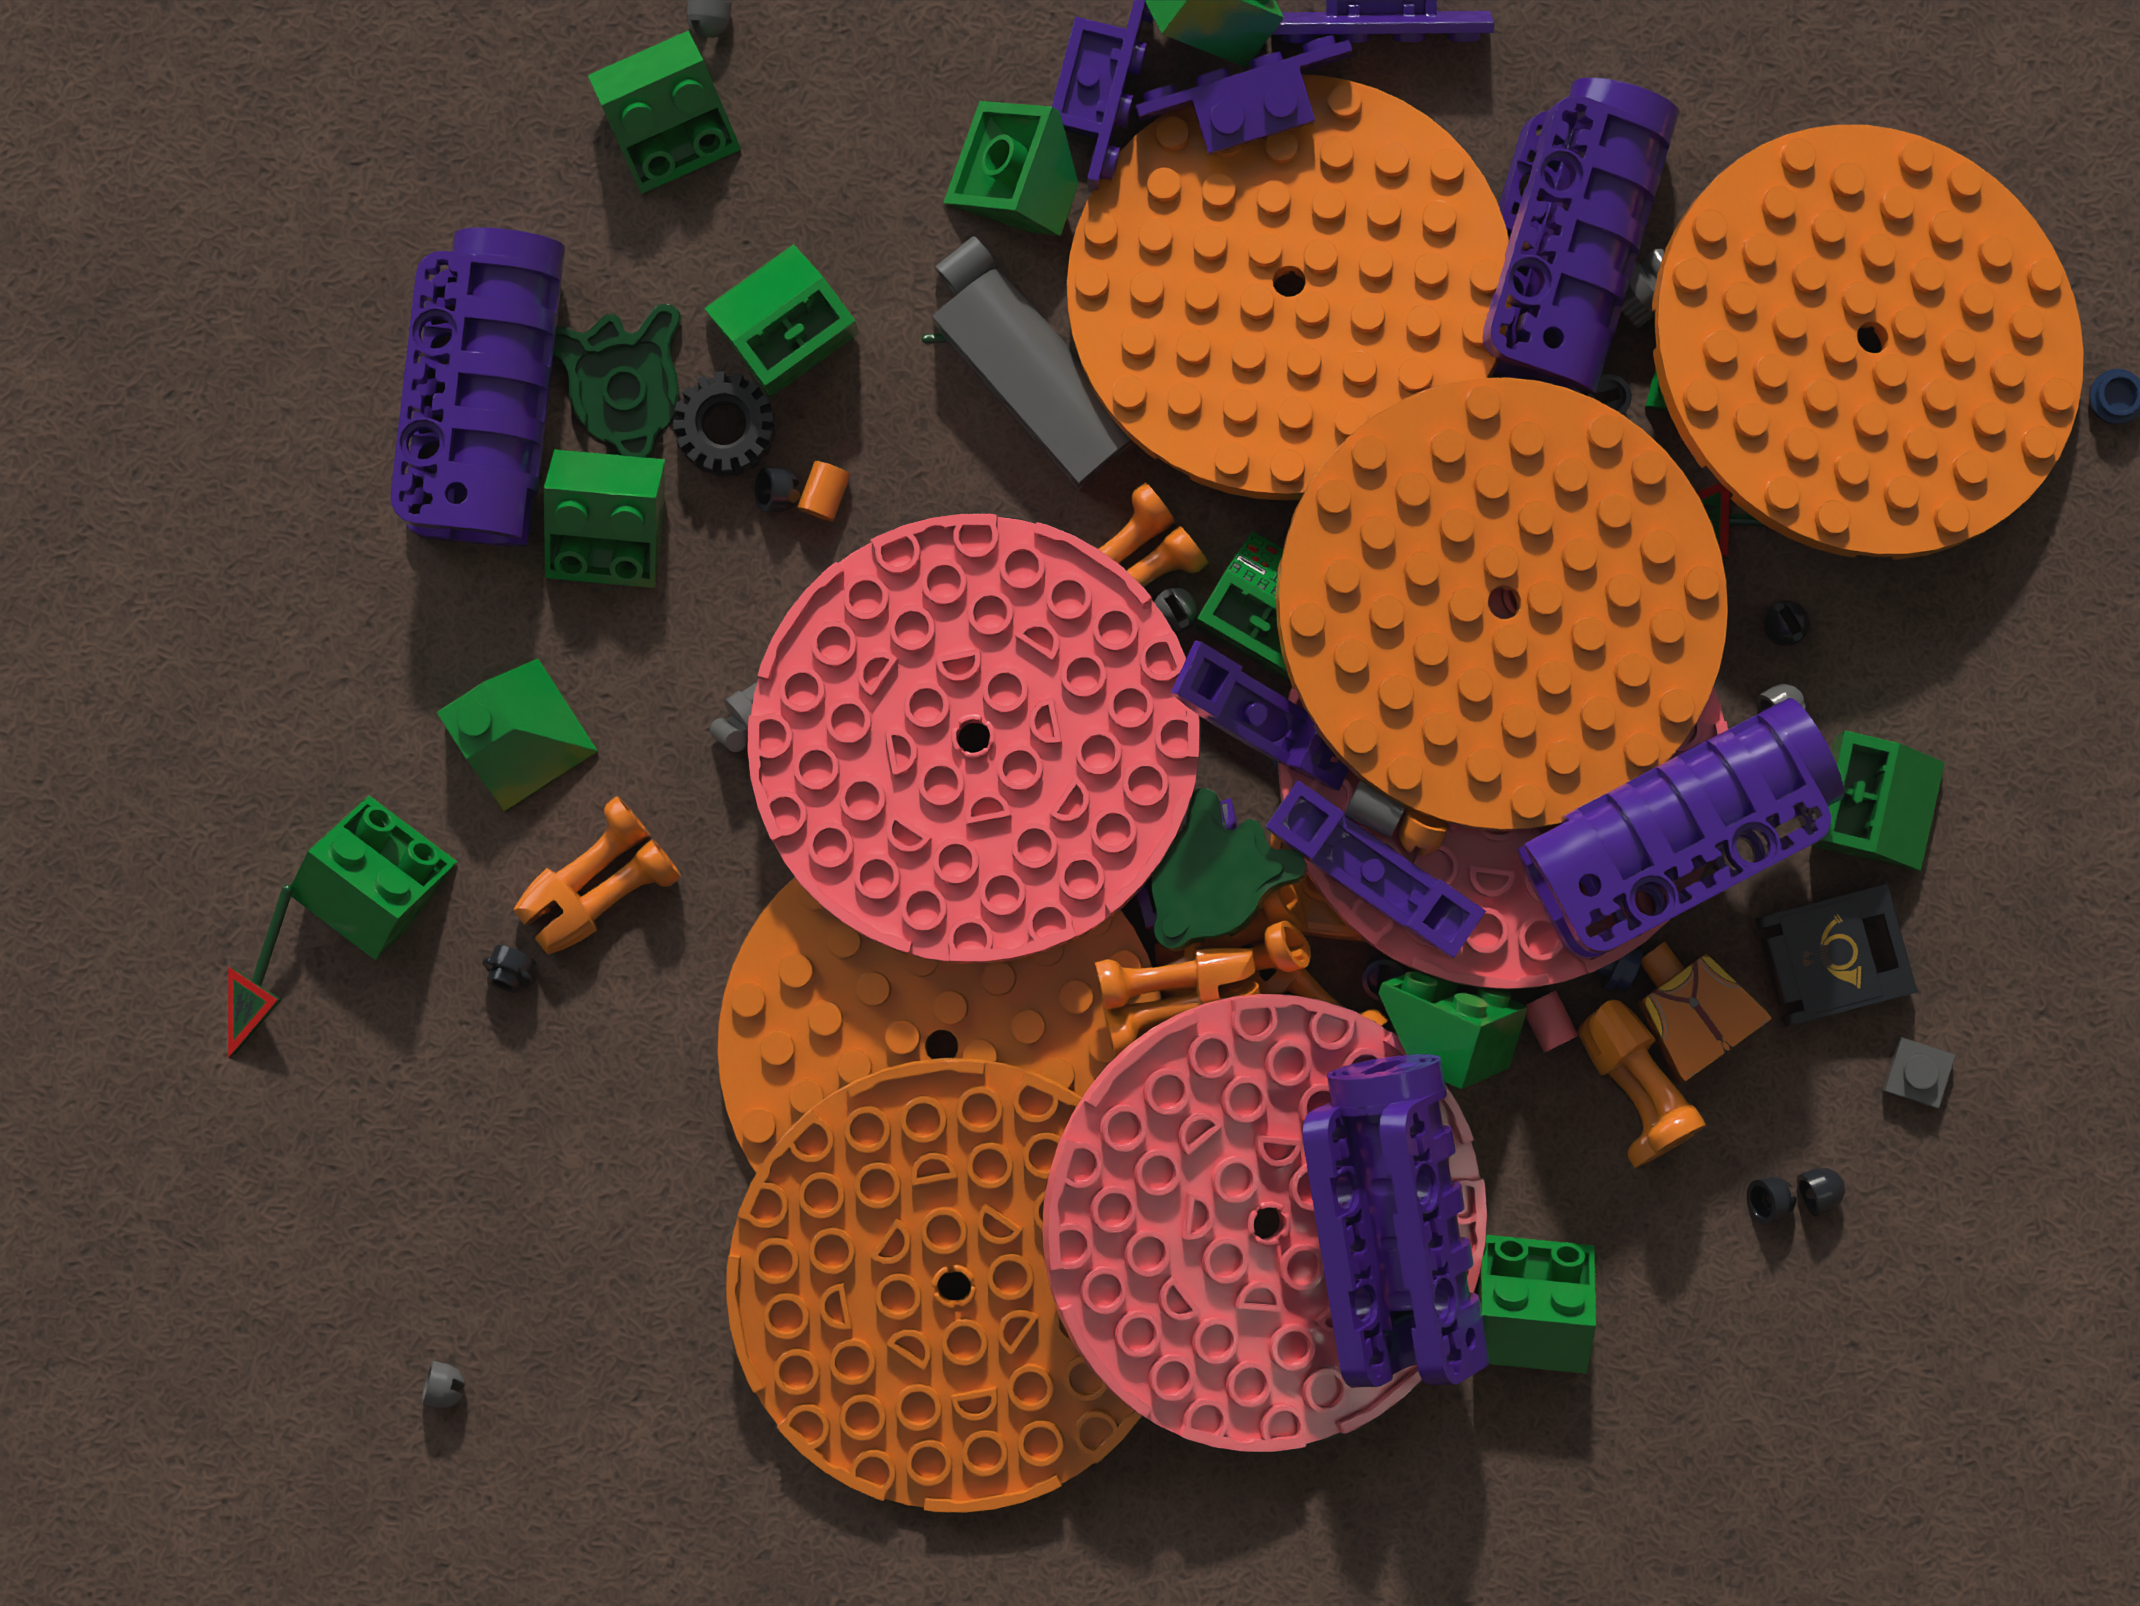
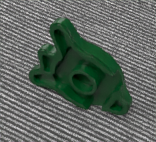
[553,303,682,458]
[1152,788,1308,952]

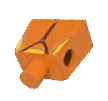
[1637,941,1772,1083]

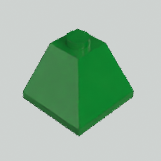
[943,101,1079,236]
[436,659,598,812]

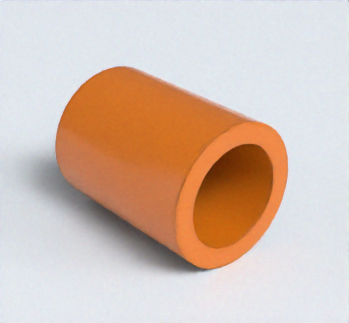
[797,461,851,522]

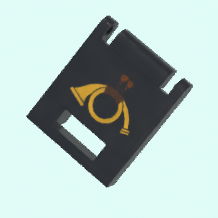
[1755,884,1918,1027]

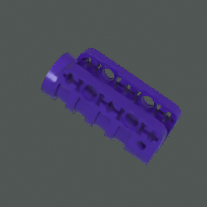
[1482,78,1680,395]
[391,228,565,547]
[1517,698,1845,959]
[1302,1054,1489,1388]

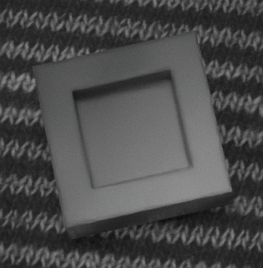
[1882,1037,1955,1109]

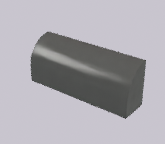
[932,268,1134,491]

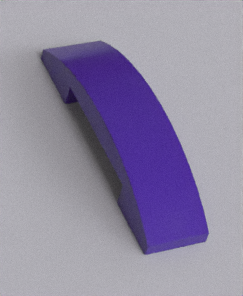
[1171,641,1349,791]
[1265,780,1486,959]

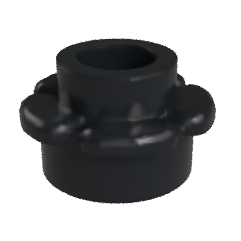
[482,945,536,993]

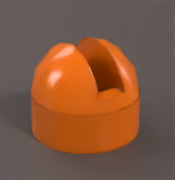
[1399,809,1449,856]

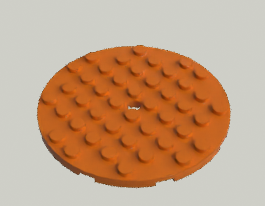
[1067,74,1512,501]
[1652,124,2084,560]
[1276,377,1728,831]
[718,877,1162,1273]
[726,1058,1142,1512]

